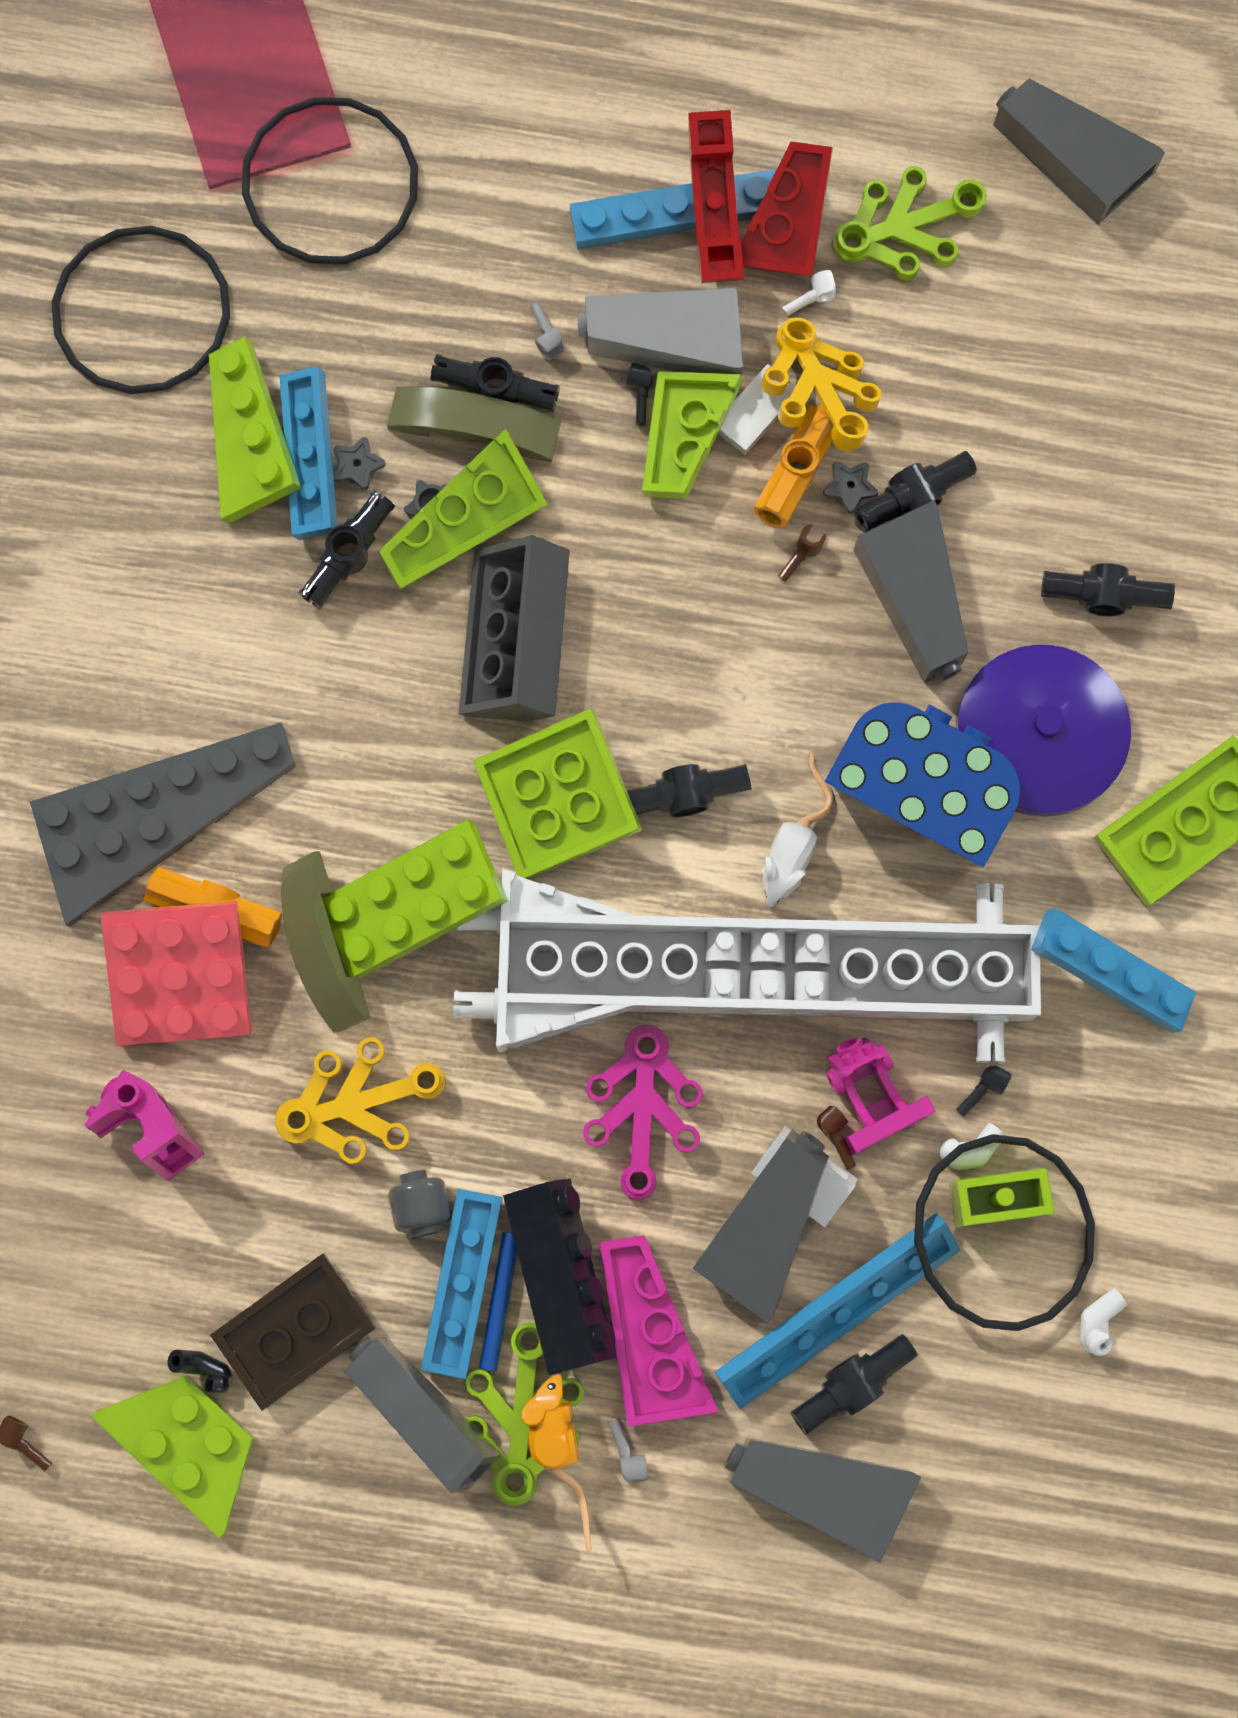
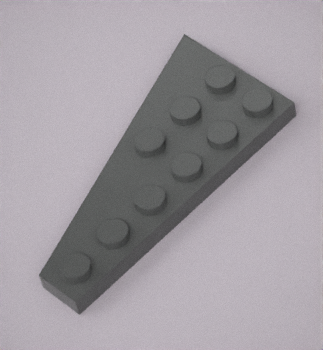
[30,722,296,927]

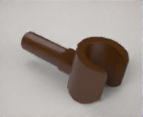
[778,524,826,582]
[817,1106,856,1170]
[0,1415,52,1472]

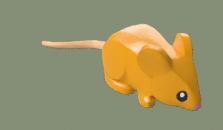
[522,1374,592,1552]

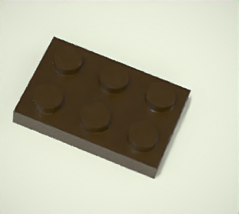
[210,1253,377,1411]

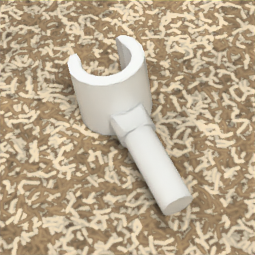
[782,270,836,316]

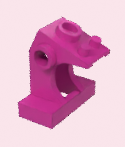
[826,1037,936,1155]
[84,1070,205,1181]

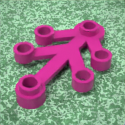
[583,1025,702,1200]

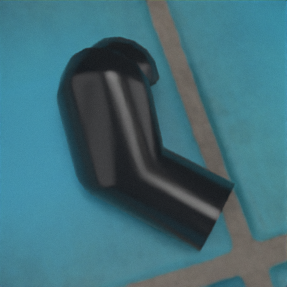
[167,1349,233,1393]

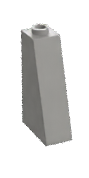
[577,288,743,376]

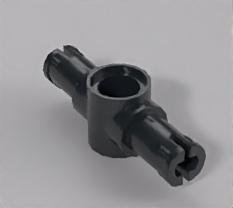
[430,354,560,412]
[854,451,977,532]
[298,490,395,609]
[1041,563,1175,617]
[627,764,752,817]
[790,1334,918,1435]

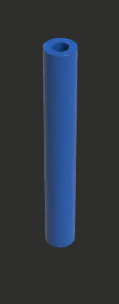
[479,1232,517,1372]

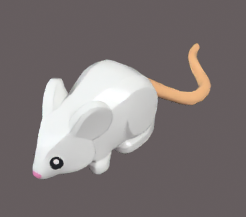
[761,754,834,908]

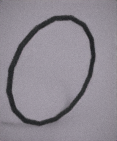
[242,97,418,264]
[51,225,230,394]
[914,1134,1095,1331]

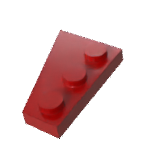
[741,141,833,277]

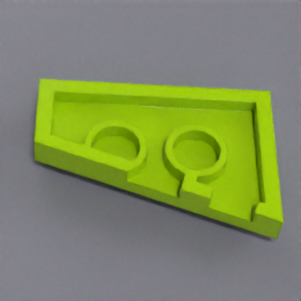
[642,371,743,499]

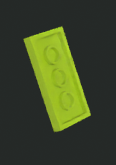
[1093,735,1238,908]
[322,819,508,979]

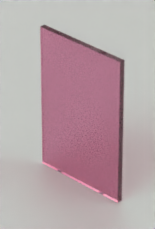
[149,0,351,189]

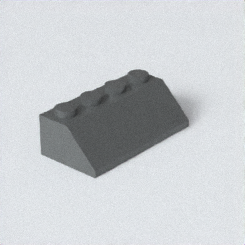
[459,535,570,721]

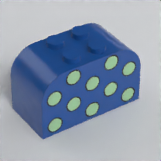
[824,702,1020,868]

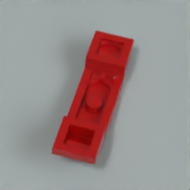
[688,110,744,283]

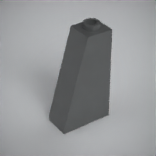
[993,78,1165,225]
[853,500,968,683]
[693,1129,829,1323]
[344,1337,502,1494]
[724,1437,921,1563]

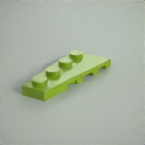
[209,336,301,524]
[378,429,548,589]

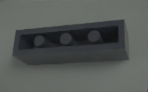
[503,1178,617,1375]

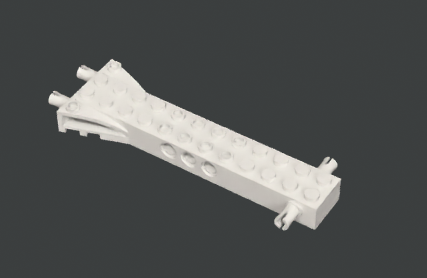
[453,868,1041,1064]

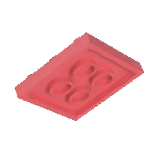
[101,901,252,1046]

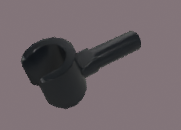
[626,363,652,426]
[956,1065,1012,1117]

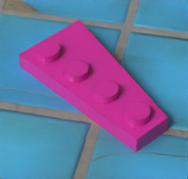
[600,1235,718,1427]

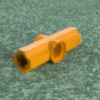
[753,404,833,528]
[144,866,283,950]

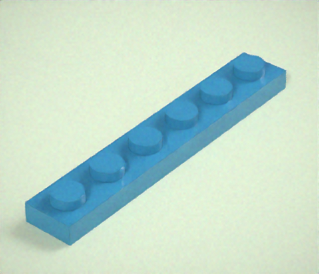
[570,168,777,249]
[715,1213,961,1409]

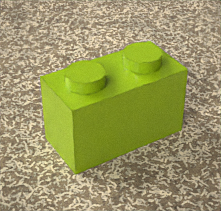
[949,1168,1055,1228]

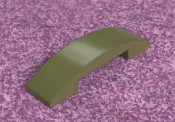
[387,386,561,462]
[281,851,371,1033]

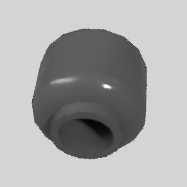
[388,1170,452,1239]

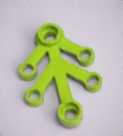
[832,166,987,281]
[465,1323,584,1506]

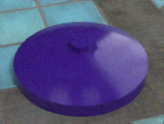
[956,645,1131,817]

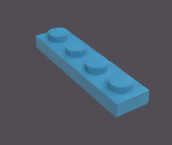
[279,366,338,541]
[1031,908,1196,1033]
[421,1188,503,1379]

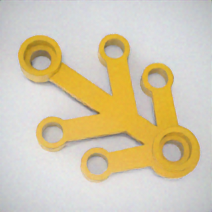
[761,318,882,452]
[275,1037,446,1164]

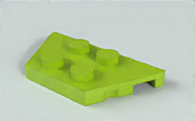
[91,1375,255,1539]

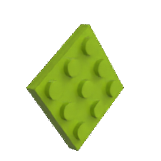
[473,708,643,880]

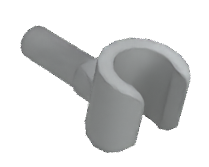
[530,302,564,361]
[609,1418,647,1482]

